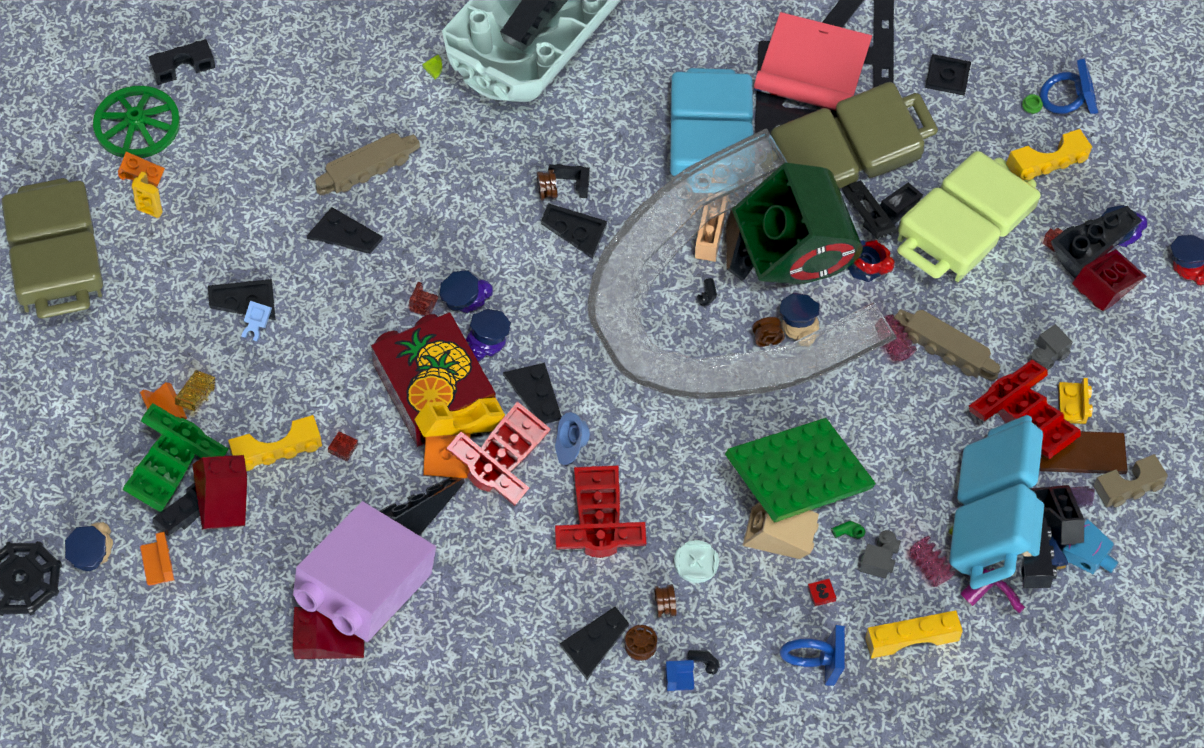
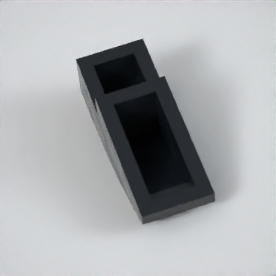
[863,183,923,237]

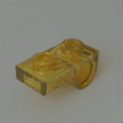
[175,370,215,412]

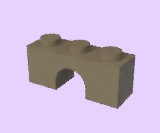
[1093,454,1168,508]

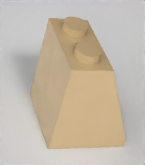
[742,502,819,559]

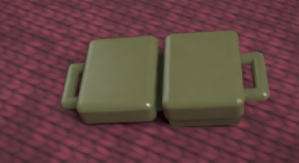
[758,82,938,188]
[1,178,103,319]

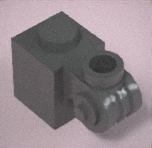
[1030,324,1073,371]
[860,530,901,579]

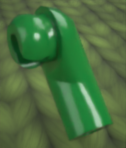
[831,521,866,539]

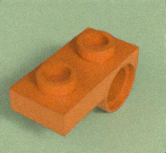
[118,152,165,187]

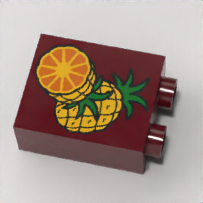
[371,312,496,447]

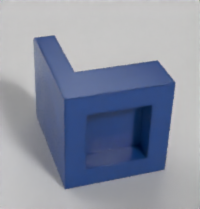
[665,660,695,691]

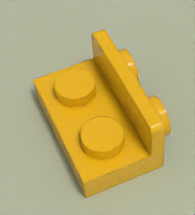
[131,171,163,219]
[1058,378,1093,424]

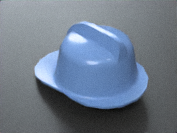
[555,412,590,465]

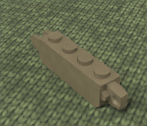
[315,133,420,195]
[893,309,1001,382]

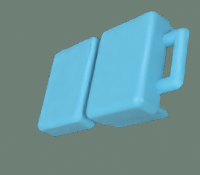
[670,68,754,193]
[949,415,1044,589]

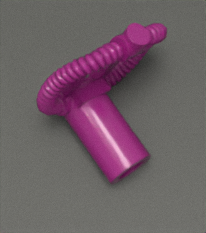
[960,568,1026,614]

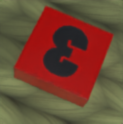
[808,578,837,607]

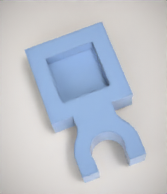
[242,301,272,342]

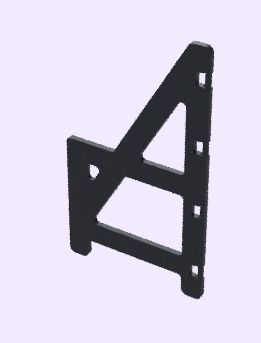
[755,0,894,141]

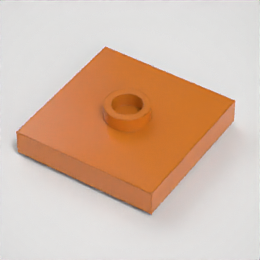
[423,433,471,478]

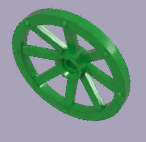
[93,86,180,158]

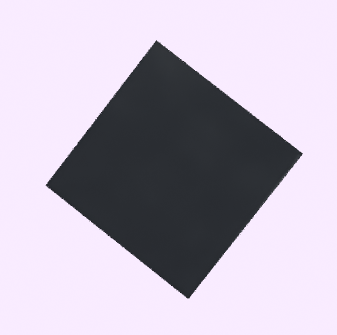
[925,54,971,96]

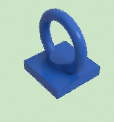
[1040,58,1099,114]
[779,625,845,686]

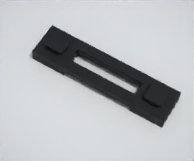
[842,180,896,239]

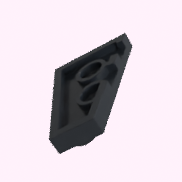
[541,203,607,259]
[307,207,383,254]
[208,279,276,320]
[503,362,562,424]
[560,606,629,680]

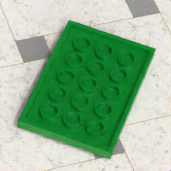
[725,418,876,523]

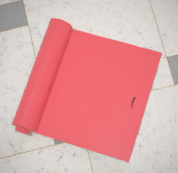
[754,12,872,111]

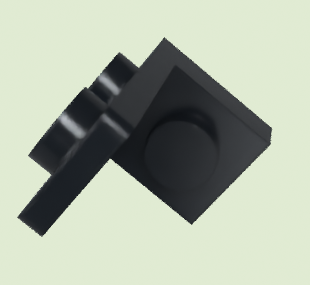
[548,164,590,198]

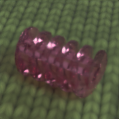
[873,314,917,361]
[909,536,955,587]

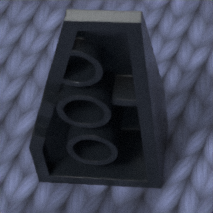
[1051,206,1142,279]
[726,210,754,281]
[379,477,465,535]

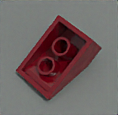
[1072,249,1147,311]
[192,455,247,530]
[293,607,365,659]

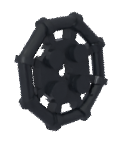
[0,541,62,616]

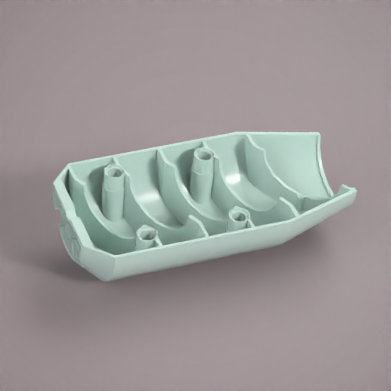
[442,0,621,102]

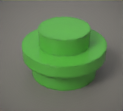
[1022,94,1043,114]

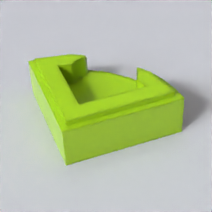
[422,55,443,80]

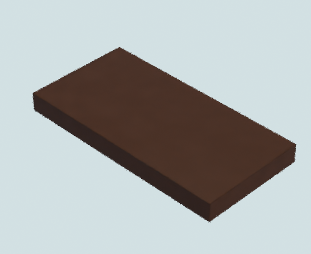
[1039,431,1128,474]

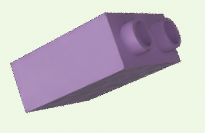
[293,501,436,642]

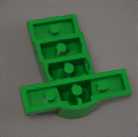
[122,403,229,512]

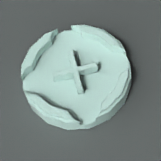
[674,540,719,583]

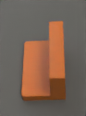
[140,382,187,419]
[140,532,175,586]

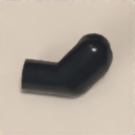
[697,278,717,306]
[688,650,720,675]

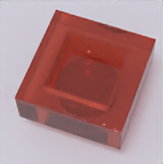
[328,431,358,461]

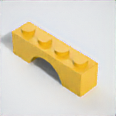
[1006,129,1092,180]
[414,398,505,437]
[228,415,322,471]
[865,610,963,658]

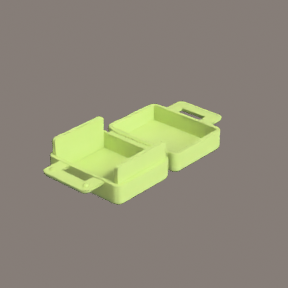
[897,151,1041,282]

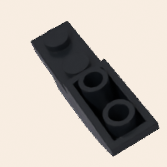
[152,483,200,536]

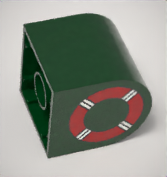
[732,162,863,284]

